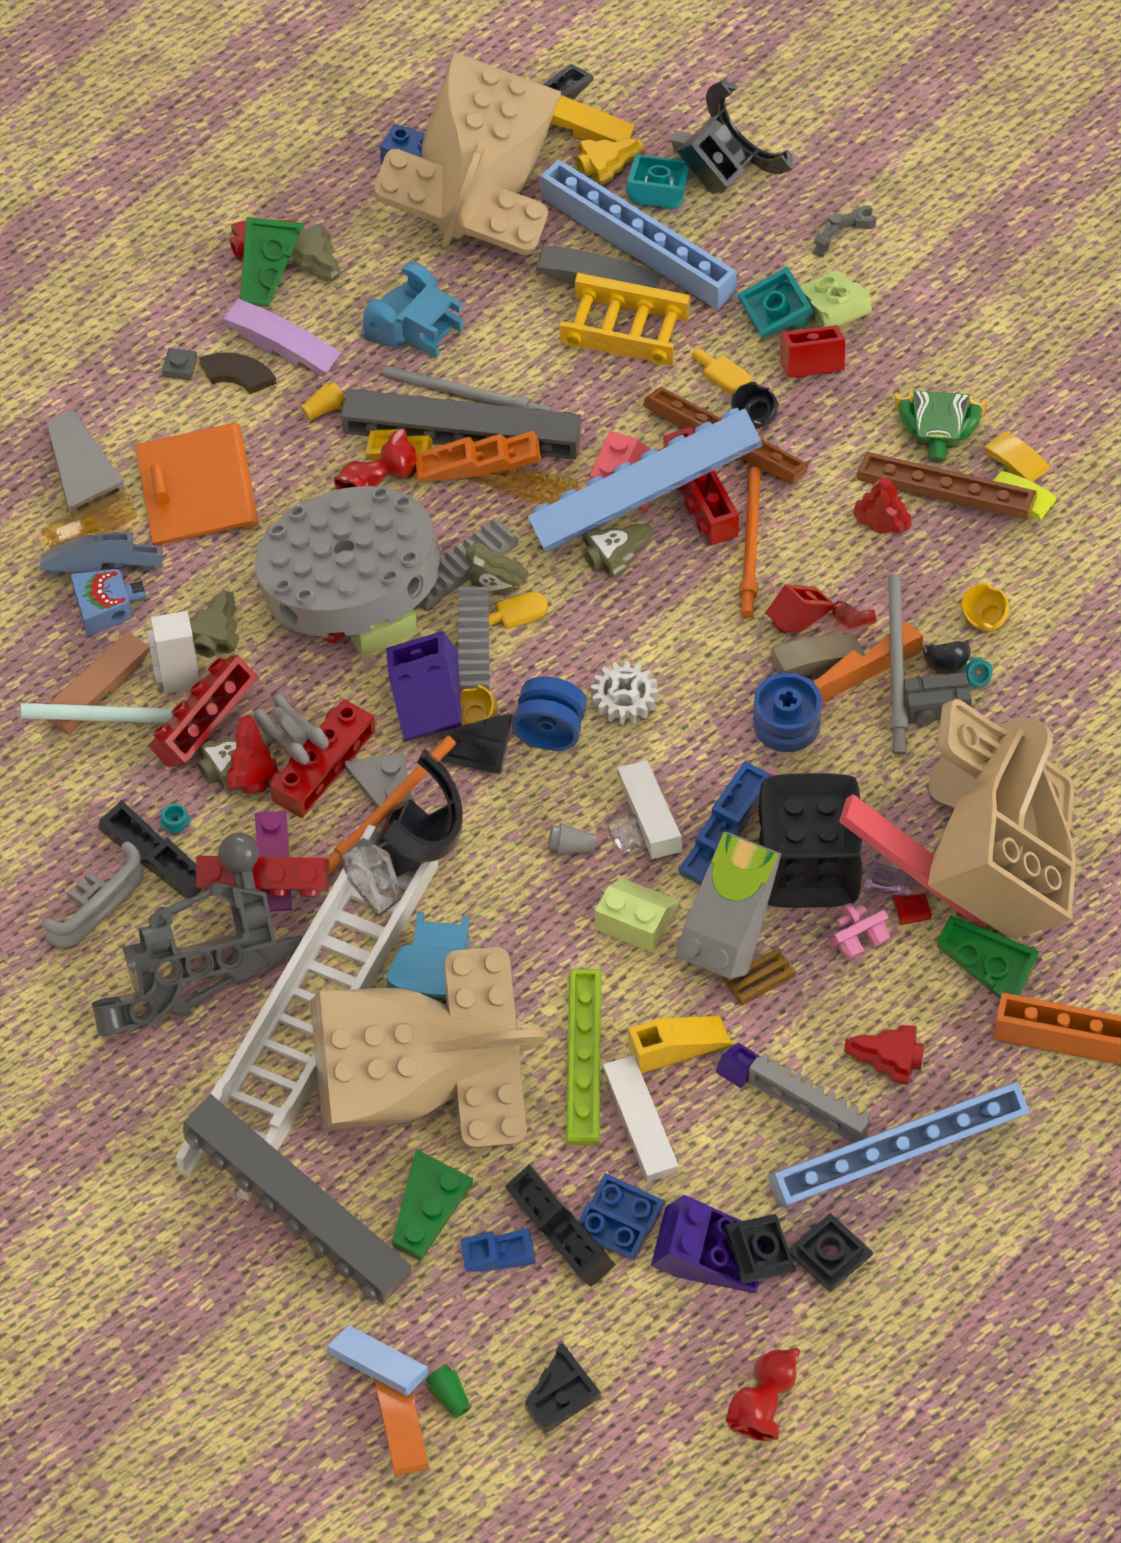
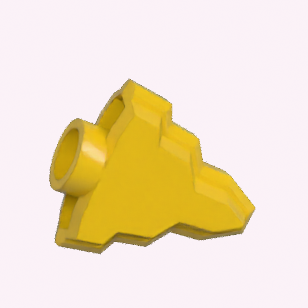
[576,139,644,185]

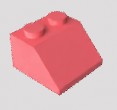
[590,431,651,512]

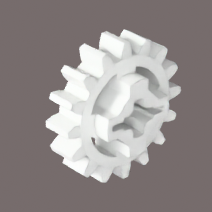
[591,661,658,725]

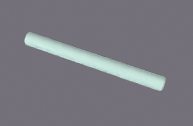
[19,703,174,723]

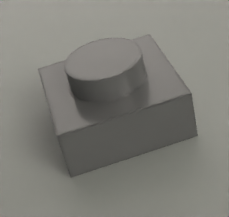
[162,348,198,380]

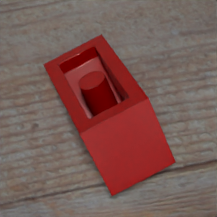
[765,584,836,634]

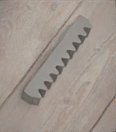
[419,518,518,610]
[458,587,490,693]
[749,1053,869,1143]

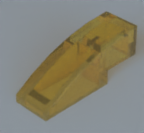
[41,487,137,549]

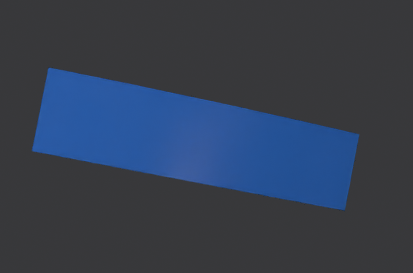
[679,761,772,886]

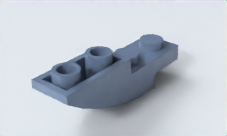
[40,532,163,575]

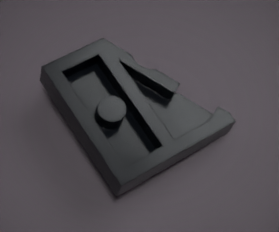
[441,713,513,774]
[525,1343,601,1434]

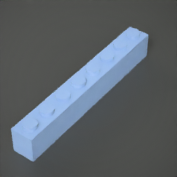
[540,159,737,310]
[528,408,763,553]
[767,1082,1030,1207]

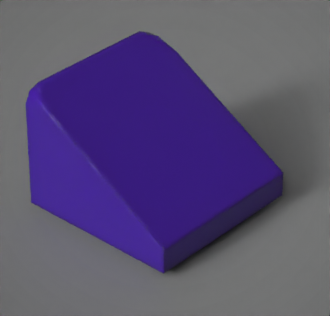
[716,1043,760,1088]

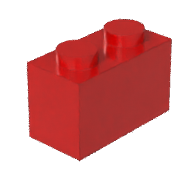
[780,325,846,378]

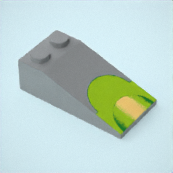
[675,832,781,979]

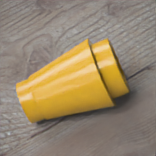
[300,381,345,421]

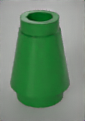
[426,1365,471,1418]

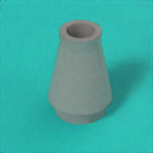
[548,823,596,854]

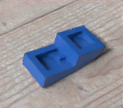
[461,1228,536,1272]

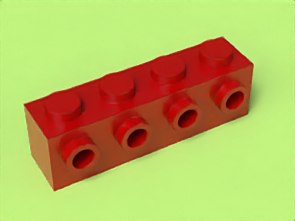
[663,427,739,546]
[148,655,258,768]
[270,699,375,818]
[196,855,329,897]

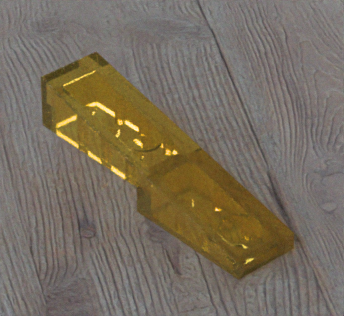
[466,466,580,505]

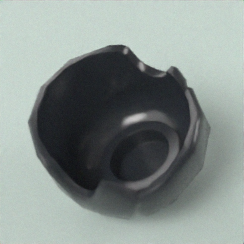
[731,382,779,429]
[922,640,971,673]

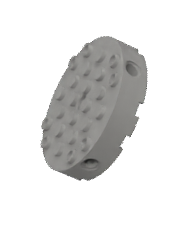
[255,486,442,637]

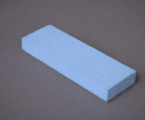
[327,1325,429,1396]

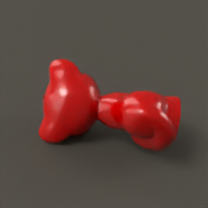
[334,429,417,490]
[726,1348,800,1442]

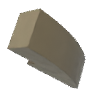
[771,634,865,680]

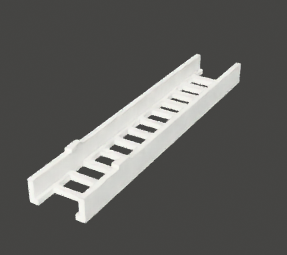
[176,824,438,1201]

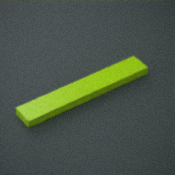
[566,969,602,1145]

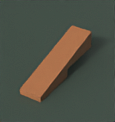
[47,631,150,736]

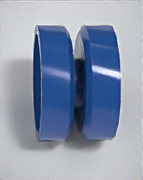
[753,673,822,752]
[512,676,587,751]

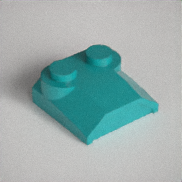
[626,153,690,209]
[737,266,815,339]

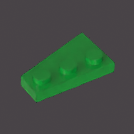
[240,217,304,307]
[937,915,1039,998]
[392,1149,473,1261]

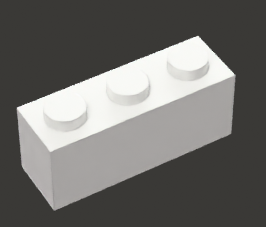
[147,611,199,694]

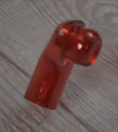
[832,600,877,629]

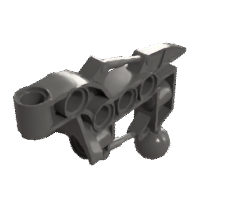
[92,833,304,1036]

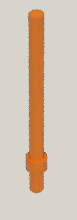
[739,466,761,618]
[328,735,456,876]

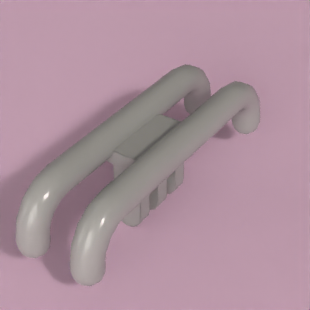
[254,693,329,765]
[42,842,144,948]

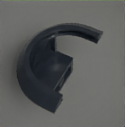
[676,80,793,194]
[370,749,463,877]

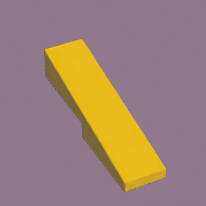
[550,95,634,142]

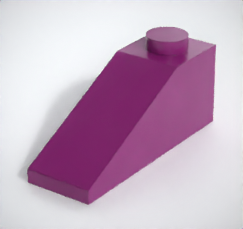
[255,811,292,912]

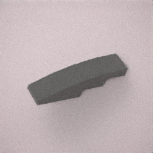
[536,245,659,288]

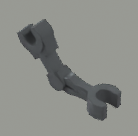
[812,205,877,257]

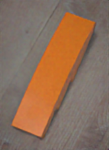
[416,430,541,482]
[374,1379,429,1476]

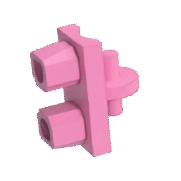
[828,903,890,961]

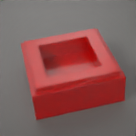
[892,888,932,926]

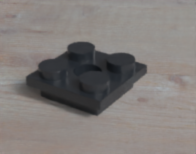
[789,1213,873,1292]
[724,1214,796,1284]

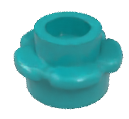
[963,657,993,687]
[160,803,191,833]

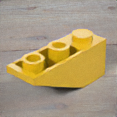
[628,1016,731,1074]

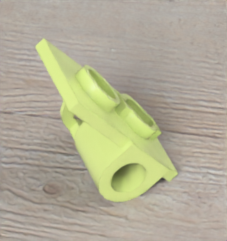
[800,270,872,327]

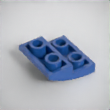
[579,1173,666,1260]

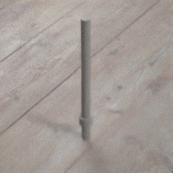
[383,365,553,411]
[888,574,908,754]

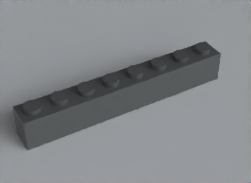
[341,389,581,460]
[183,1094,412,1304]

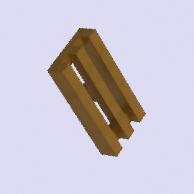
[724,948,796,1006]

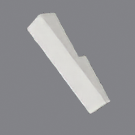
[617,760,682,859]
[603,1055,679,1183]

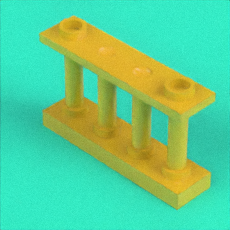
[560,273,690,366]

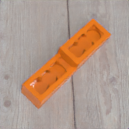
[814,621,923,702]

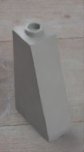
[47,409,126,524]

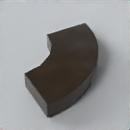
[199,353,277,394]

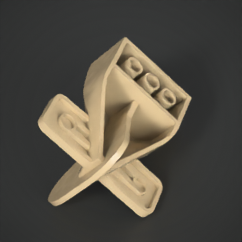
[373,52,561,255]
[928,699,1076,939]
[310,947,548,1148]

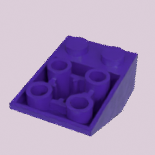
[387,631,463,742]
[651,1194,766,1293]

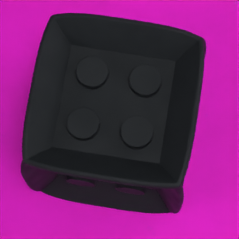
[759,773,862,908]

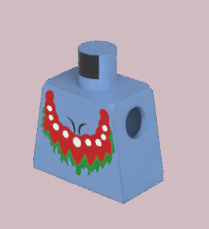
[71,569,146,636]

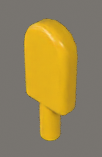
[692,348,752,395]
[489,592,548,629]

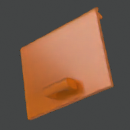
[135,423,259,545]

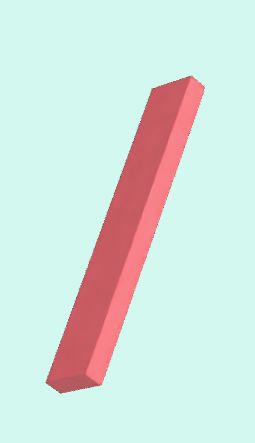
[839,794,989,929]

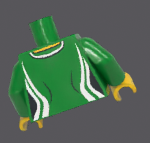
[895,390,987,462]

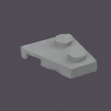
[345,753,412,808]

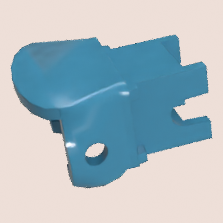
[361,261,464,358]
[387,912,470,998]

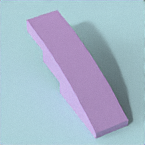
[222,299,341,377]

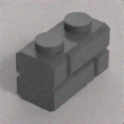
[904,672,972,725]

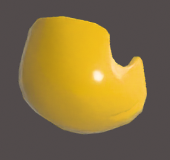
[961,582,1011,632]
[460,685,498,726]

